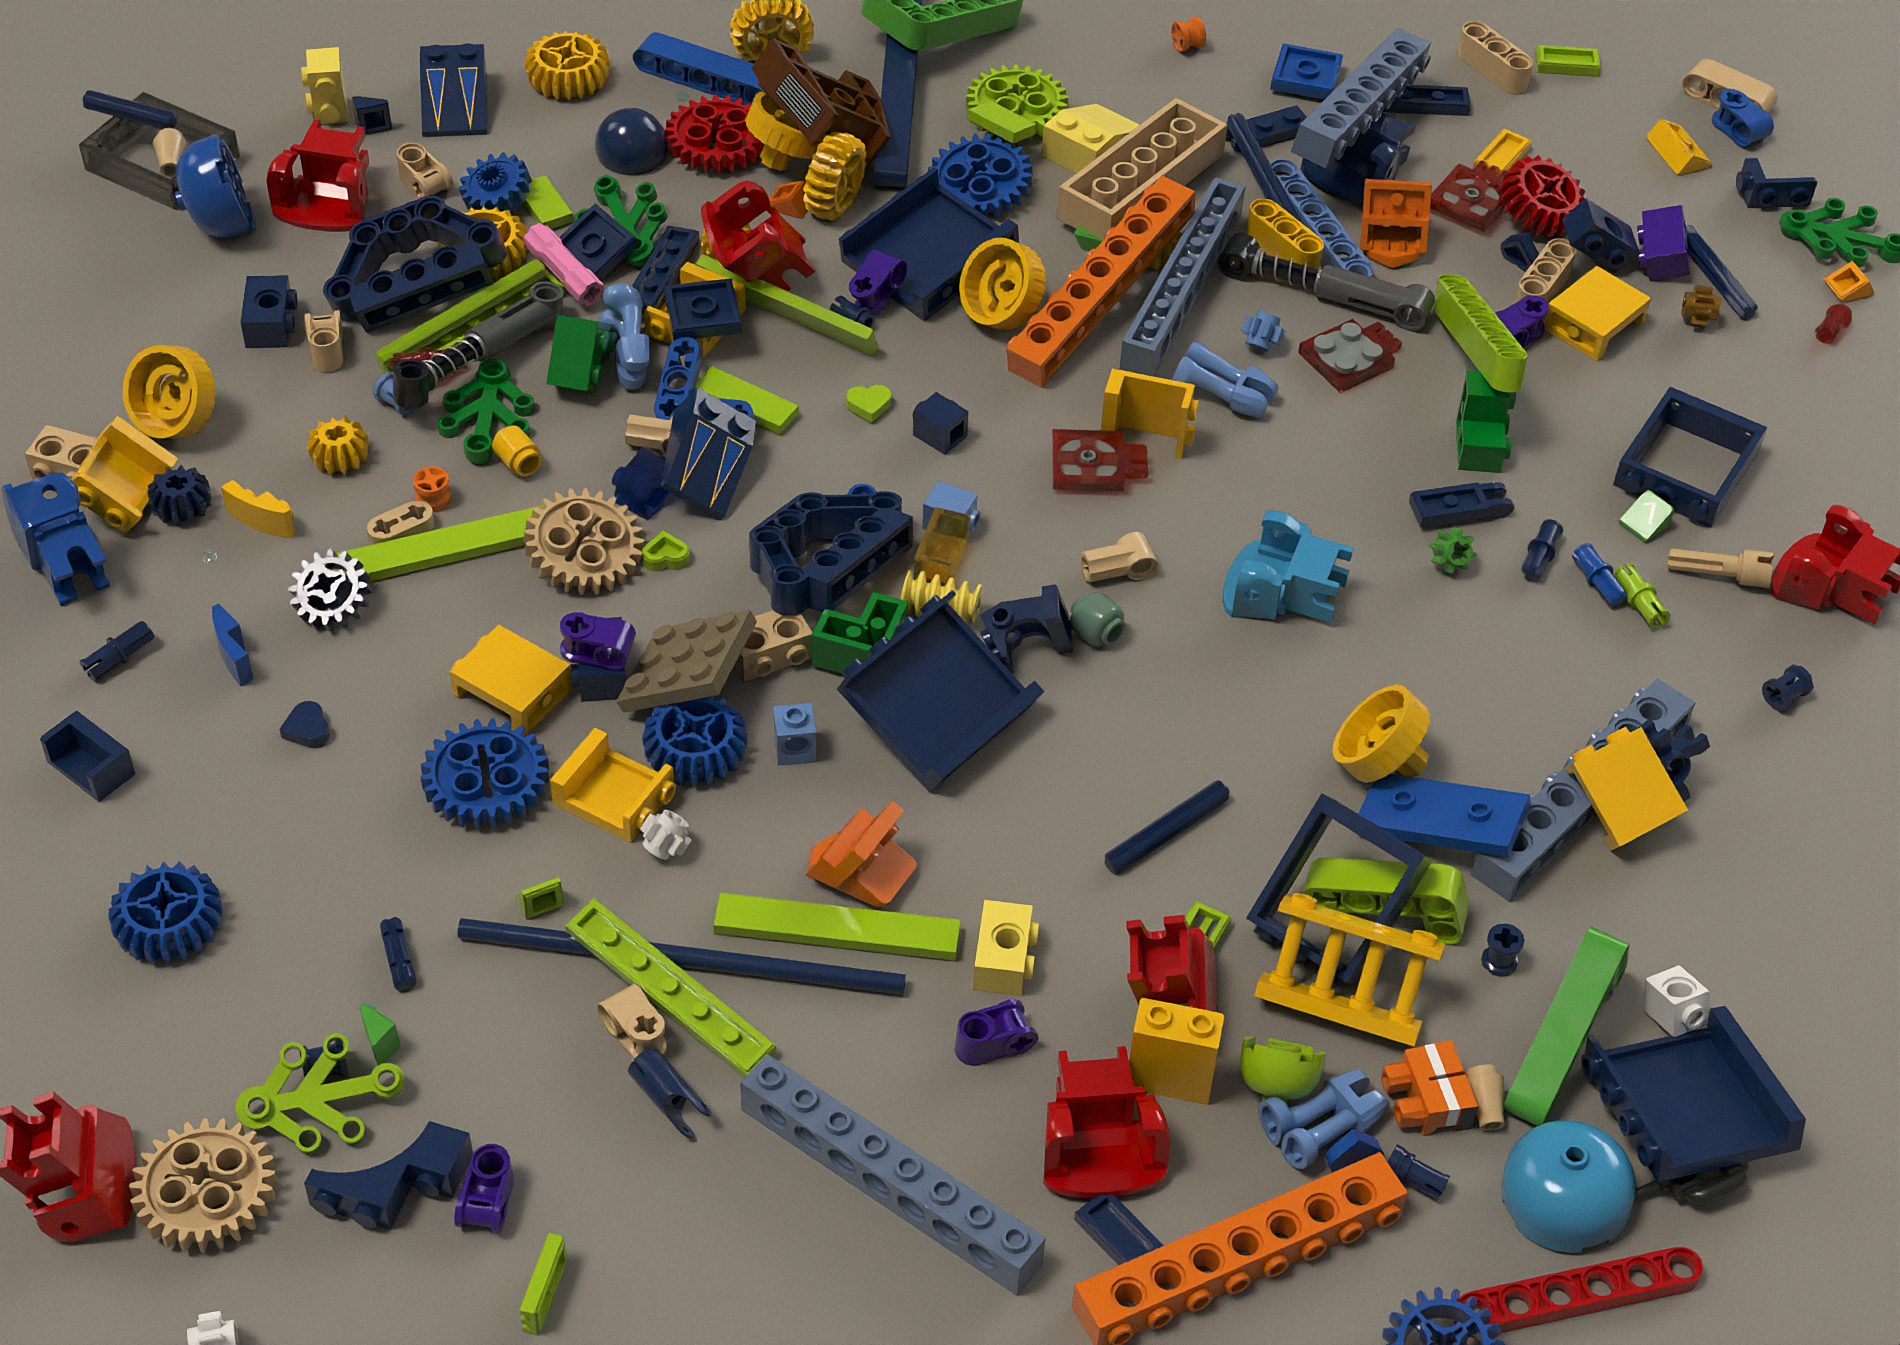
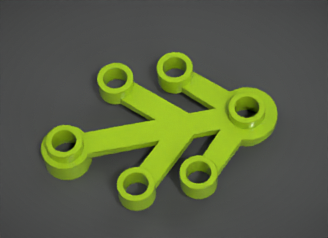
[235,1033,405,1154]

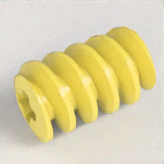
[901,569,983,626]

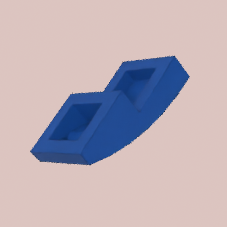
[212,603,254,686]

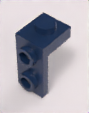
[1736,158,1817,208]

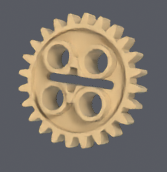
[523,488,644,595]
[129,1118,278,1253]

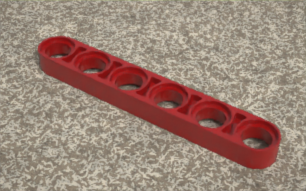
[1454,1247,1703,1338]

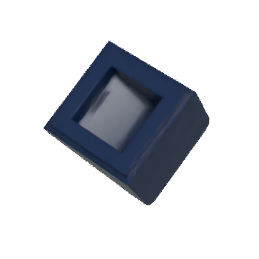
[352,96,392,134]

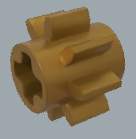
[1681,285,1721,327]

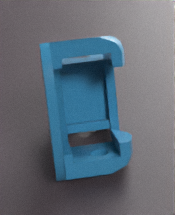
[1222,510,1354,623]

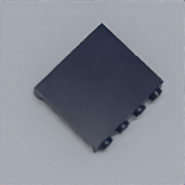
[839,167,1019,322]
[837,590,1045,792]
[1581,1006,1806,1182]

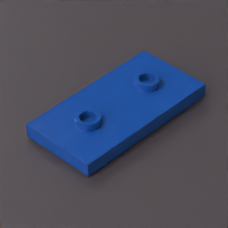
[1358,774,1530,857]

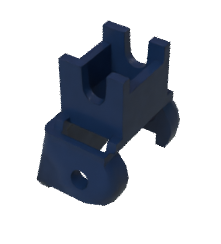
[1300,112,1417,205]

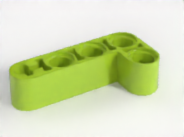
[1302,857,1469,945]

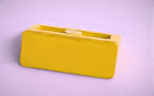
[1647,119,1712,175]

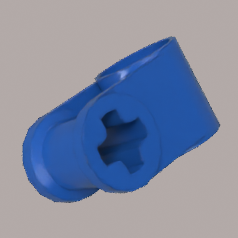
[1711,89,1774,147]

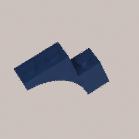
[304,1121,473,1230]

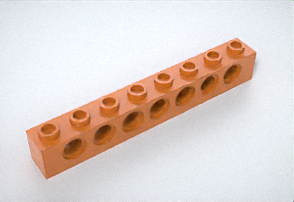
[1006,175,1195,388]
[1072,1152,1408,1345]

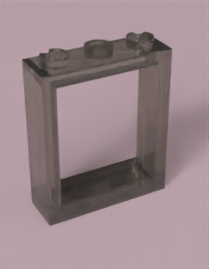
[79,92,240,210]

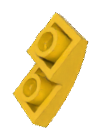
[221,480,295,538]

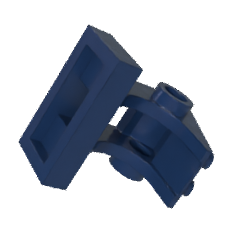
[980,584,1073,674]

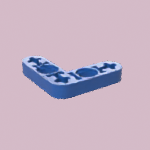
[654,337,756,421]

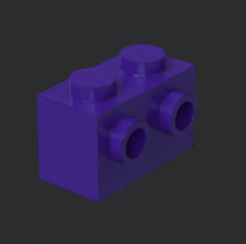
[1637,205,1690,281]

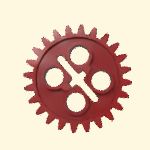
[665,95,765,173]

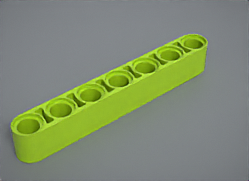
[1433,274,1528,392]

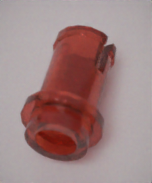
[1815,304,1852,344]

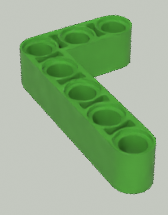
[861,0,1024,51]
[1504,926,1630,1126]

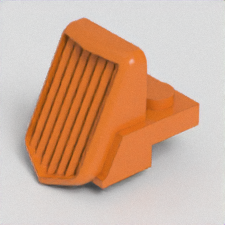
[1360,179,1432,268]
[805,800,917,907]

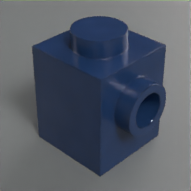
[912,392,969,455]

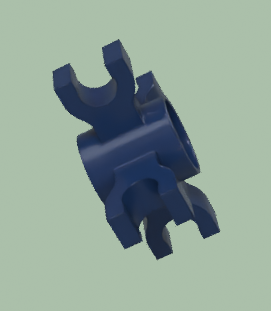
[1637,719,1710,802]

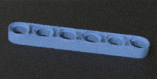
[1270,159,1374,277]

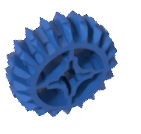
[642,696,748,788]
[108,861,223,965]
[1382,1287,1505,1345]

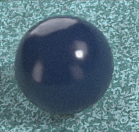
[595,108,667,175]

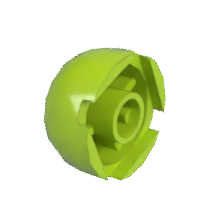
[1240,1036,1326,1104]

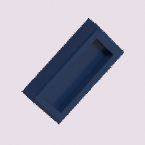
[1074,1194,1164,1266]

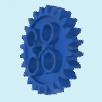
[928,133,1033,218]
[420,718,550,829]

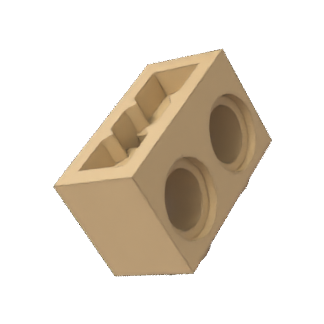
[25,425,97,480]
[735,610,812,682]

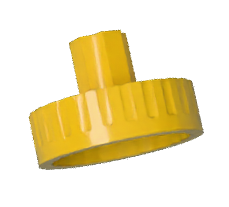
[745,91,832,171]
[959,238,1046,330]
[123,345,216,439]
[1332,684,1430,783]

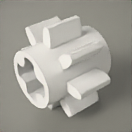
[640,810,692,860]
[187,1311,239,1345]

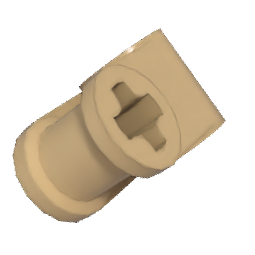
[397,143,453,199]
[305,310,344,373]
[597,984,667,1060]

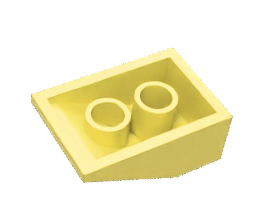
[1041,104,1140,173]

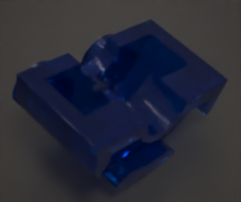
[612,446,670,521]

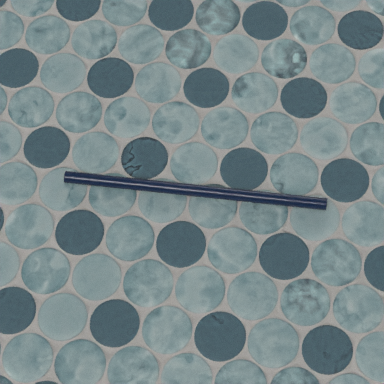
[457,918,906,995]

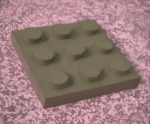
[616,610,757,713]

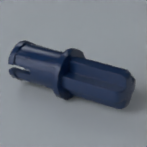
[1521,519,1564,580]
[79,621,155,681]

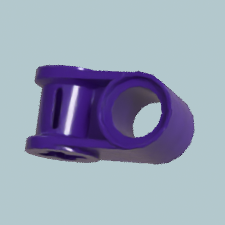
[849,249,907,316]
[1495,296,1549,347]
[560,612,636,670]
[954,999,1039,1066]
[454,1144,514,1234]

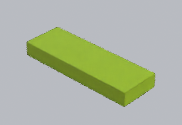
[695,366,799,435]

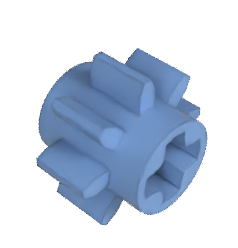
[1241,310,1286,351]

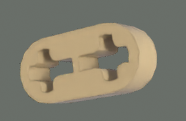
[367,501,434,545]

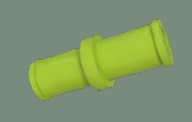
[1613,563,1671,629]

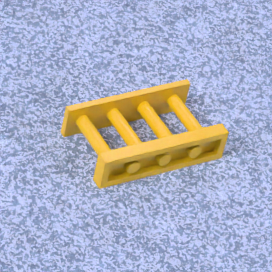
[1254,893,1445,1047]

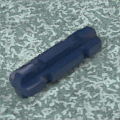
[380,917,417,991]

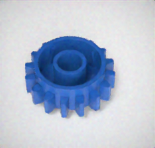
[458,152,532,213]

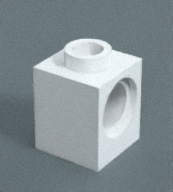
[1644,965,1709,1037]

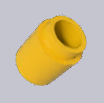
[492,426,542,477]

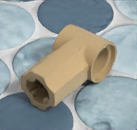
[625,414,673,455]
[1080,532,1158,582]

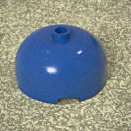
[175,134,255,238]

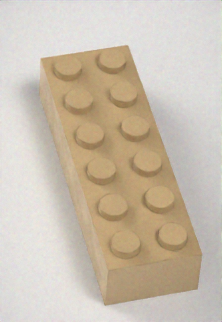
[1056,98,1228,240]

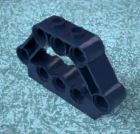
[323,195,507,332]
[749,491,913,615]

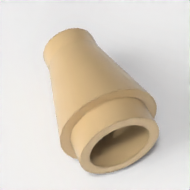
[153,128,187,177]
[1464,1064,1505,1131]

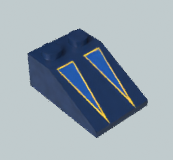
[420,43,487,137]
[661,387,756,520]

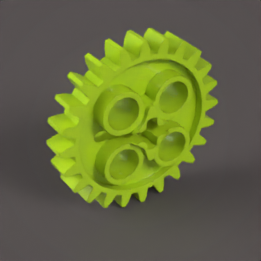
[966,64,1068,140]

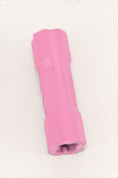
[523,223,604,307]

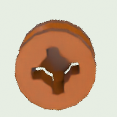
[1171,17,1206,52]
[412,466,452,512]

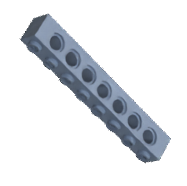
[1291,28,1431,168]
[1119,177,1245,377]
[1471,678,1696,902]
[740,1054,1046,1296]

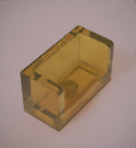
[914,507,970,586]

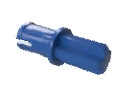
[1572,543,1627,607]

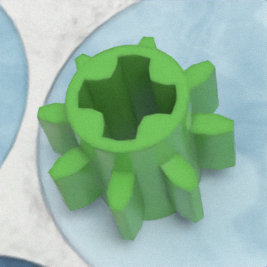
[1429,527,1477,573]

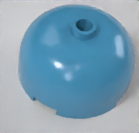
[1501,1120,1636,1253]

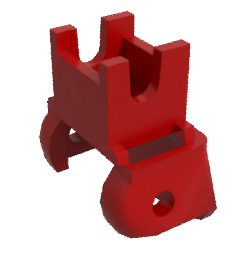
[266,119,370,232]
[701,180,816,292]
[1770,504,1900,624]
[1126,915,1218,1012]
[1043,1046,1170,1198]
[0,1091,136,1242]

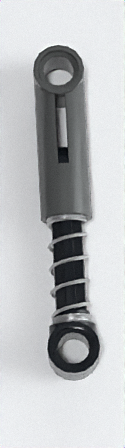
[1218,233,1435,331]
[393,281,564,409]

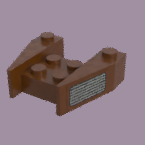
[751,38,891,167]

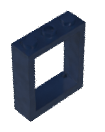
[1613,387,1767,527]
[1246,793,1433,987]

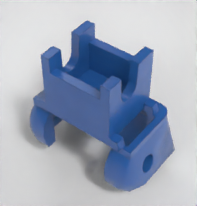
[2,473,110,606]

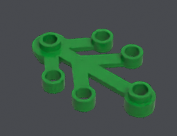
[575,175,668,267]
[1779,198,1900,267]
[438,359,535,465]

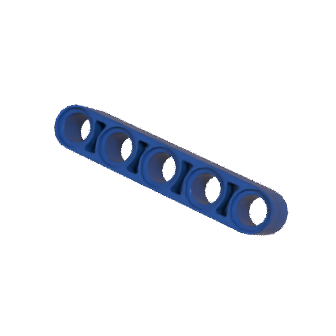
[633,32,764,105]

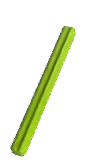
[376,259,546,368]

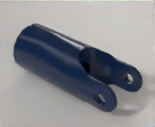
[628,1048,712,1138]

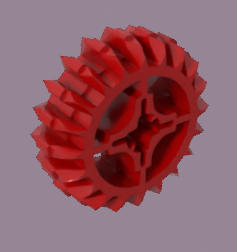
[1498,155,1585,239]

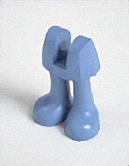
[599,284,649,390]
[1172,341,1279,418]
[1258,1069,1390,1169]

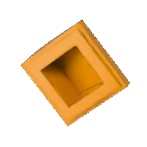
[1824,261,1874,303]

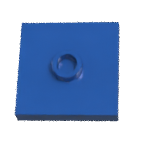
[1270,44,1343,99]

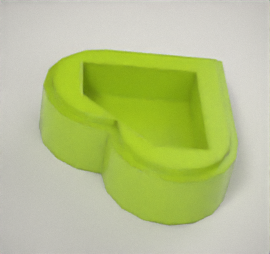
[846,385,891,423]
[641,530,690,571]

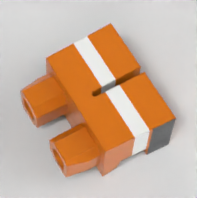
[1381,1040,1478,1136]

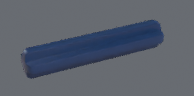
[82,90,177,129]

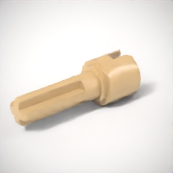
[1667,549,1774,588]

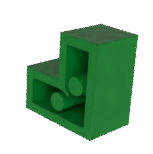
[546,315,617,392]
[1456,370,1516,473]
[811,592,908,673]

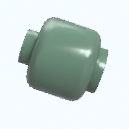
[1070,592,1126,647]

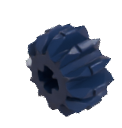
[147,465,212,526]

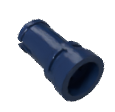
[1387,1144,1450,1201]

